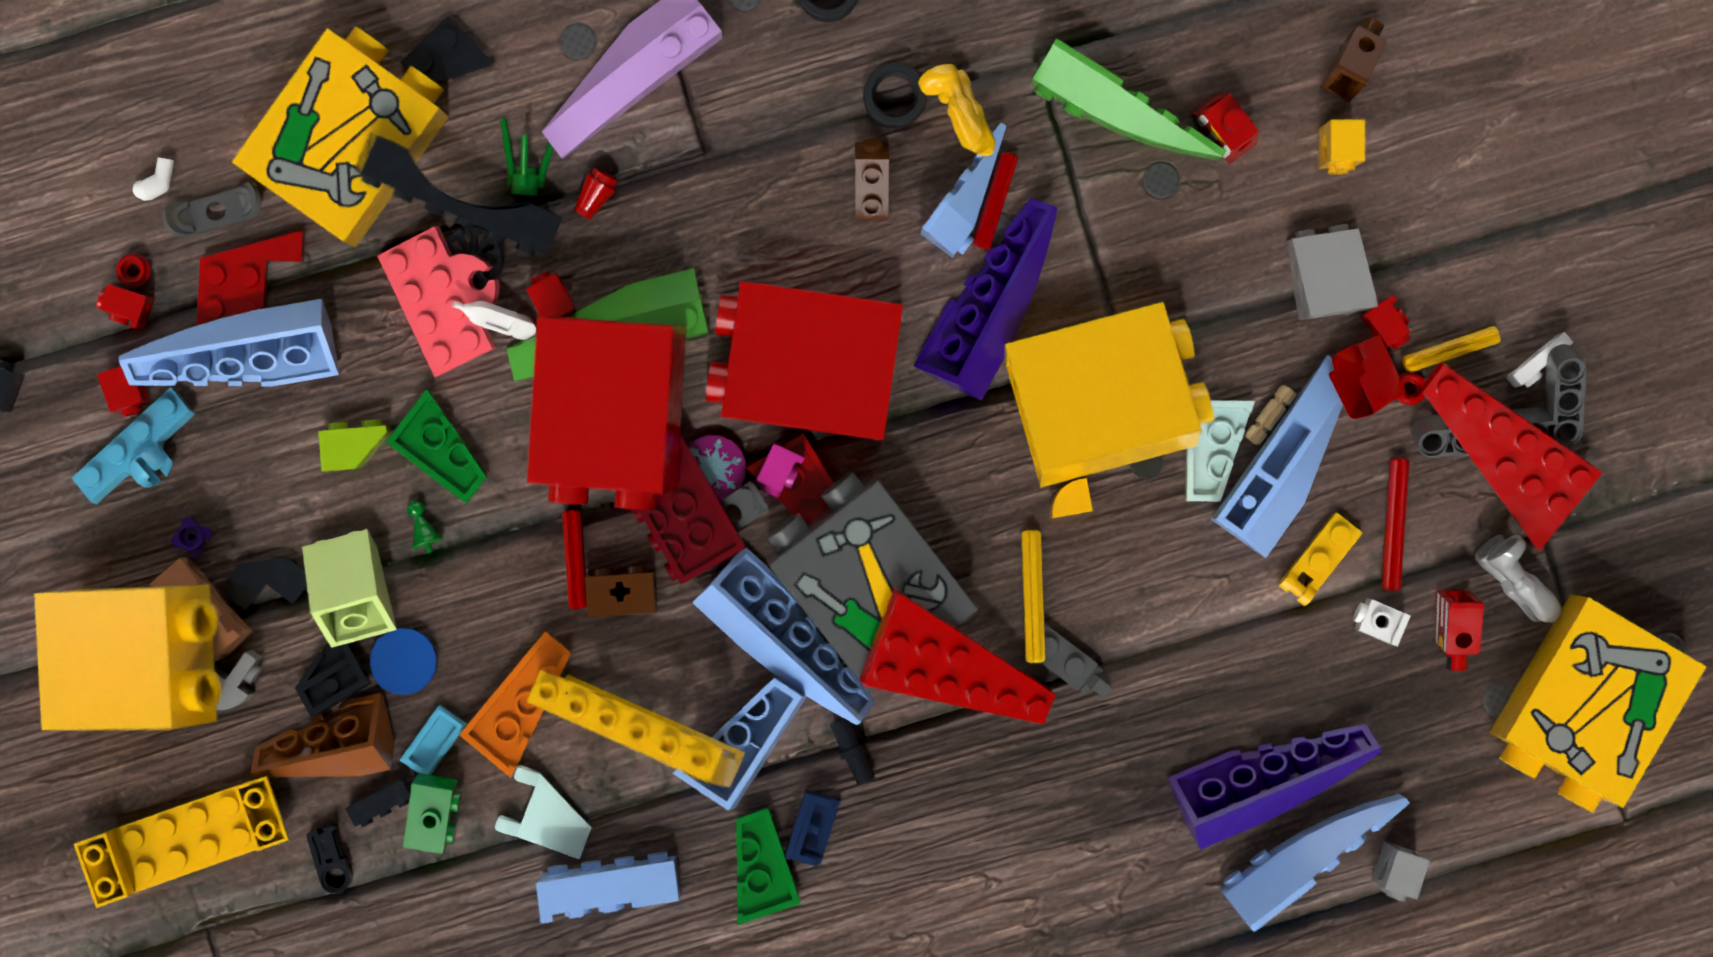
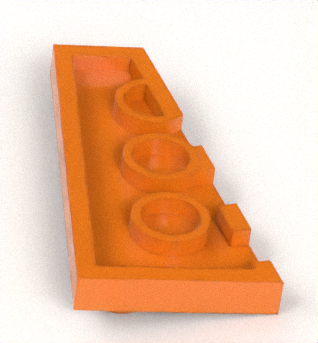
[459,631,572,778]

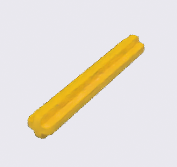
[1021,530,1045,663]

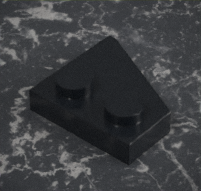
[400,16,495,84]
[295,643,372,718]

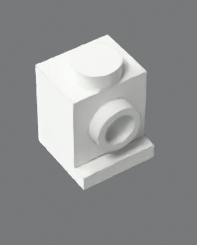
[1353,598,1411,647]

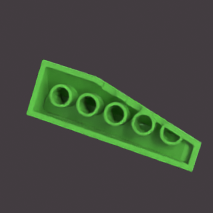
[506,268,710,382]

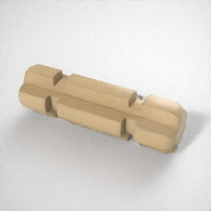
[1245,385,1296,445]

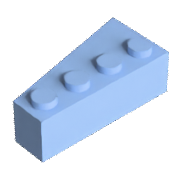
[673,678,807,811]
[536,852,681,923]

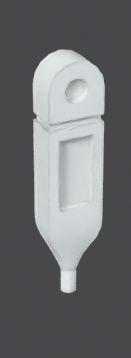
[452,301,536,340]

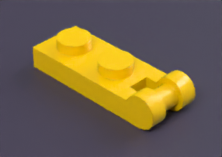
[1278,512,1363,606]

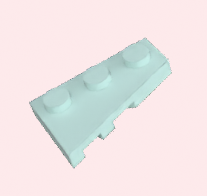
[1185,401,1255,502]

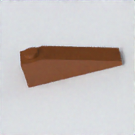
[250,693,395,777]

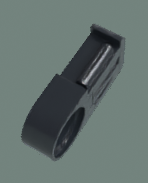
[306,824,353,894]

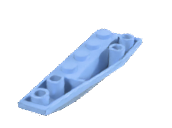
[1211,355,1343,558]

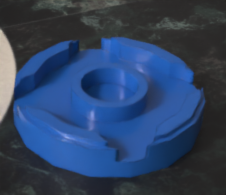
[370,628,438,695]

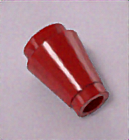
[574,167,618,220]

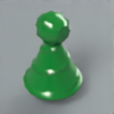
[406,500,443,554]

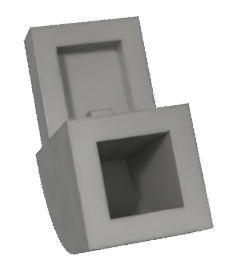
[214,650,263,710]

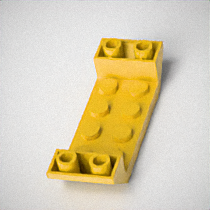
[74,776,290,908]

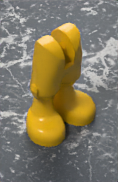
[918,64,995,157]

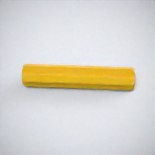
[1402,326,1501,373]

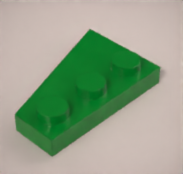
[386,389,488,504]
[736,807,801,926]

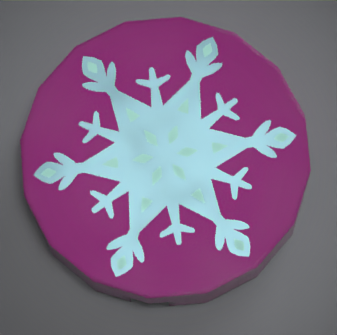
[689,435,746,501]

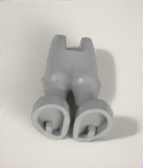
[1475,535,1562,623]

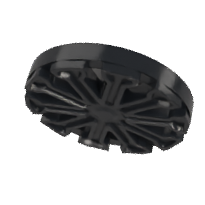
[446,227,504,289]

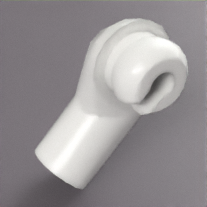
[132,157,175,201]

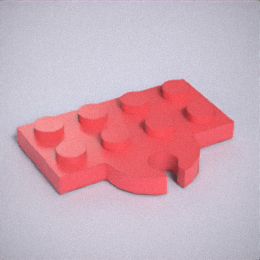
[378,226,500,377]

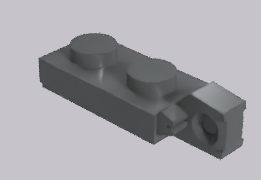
[1024,623,1112,699]

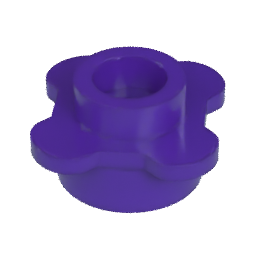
[172,517,212,557]

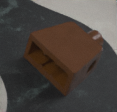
[1320,17,1386,103]

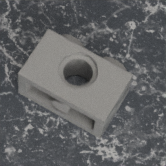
[1372,841,1430,902]

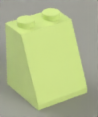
[302,529,397,648]

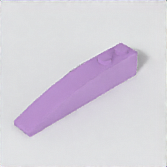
[542,0,722,159]

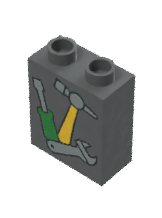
[766,471,978,694]

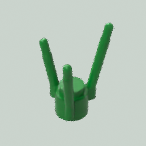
[500,118,554,196]

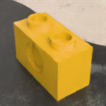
[1319,120,1365,175]

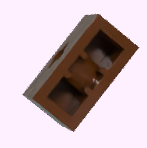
[585,566,658,617]

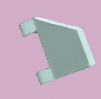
[495,765,591,859]

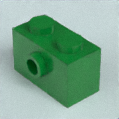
[403,773,462,854]

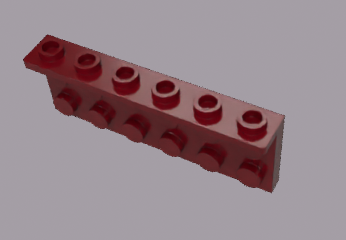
[631,432,747,585]

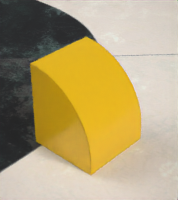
[1050,478,1093,518]

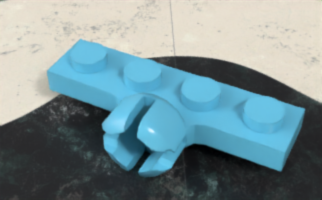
[72,387,195,505]

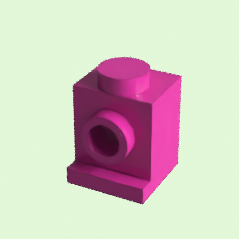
[757,444,805,498]

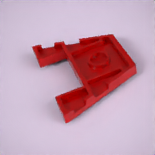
[197,231,305,326]

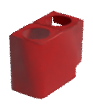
[1329,334,1406,419]

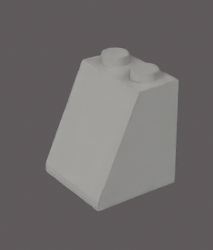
[1287,224,1378,321]

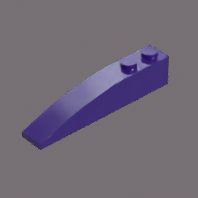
[914,198,1058,401]
[1168,724,1381,850]

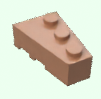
[149,557,254,662]

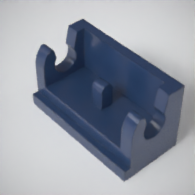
[785,789,841,866]

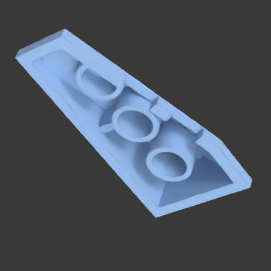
[920,122,1006,258]

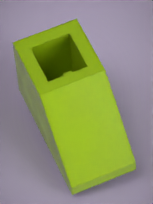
[318,419,392,471]

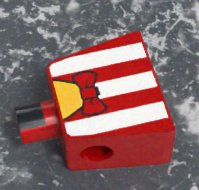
[1191,93,1259,165]
[1436,590,1484,671]

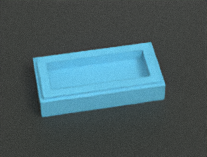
[400,705,467,775]

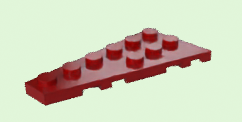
[1420,361,1602,552]
[859,588,1056,725]

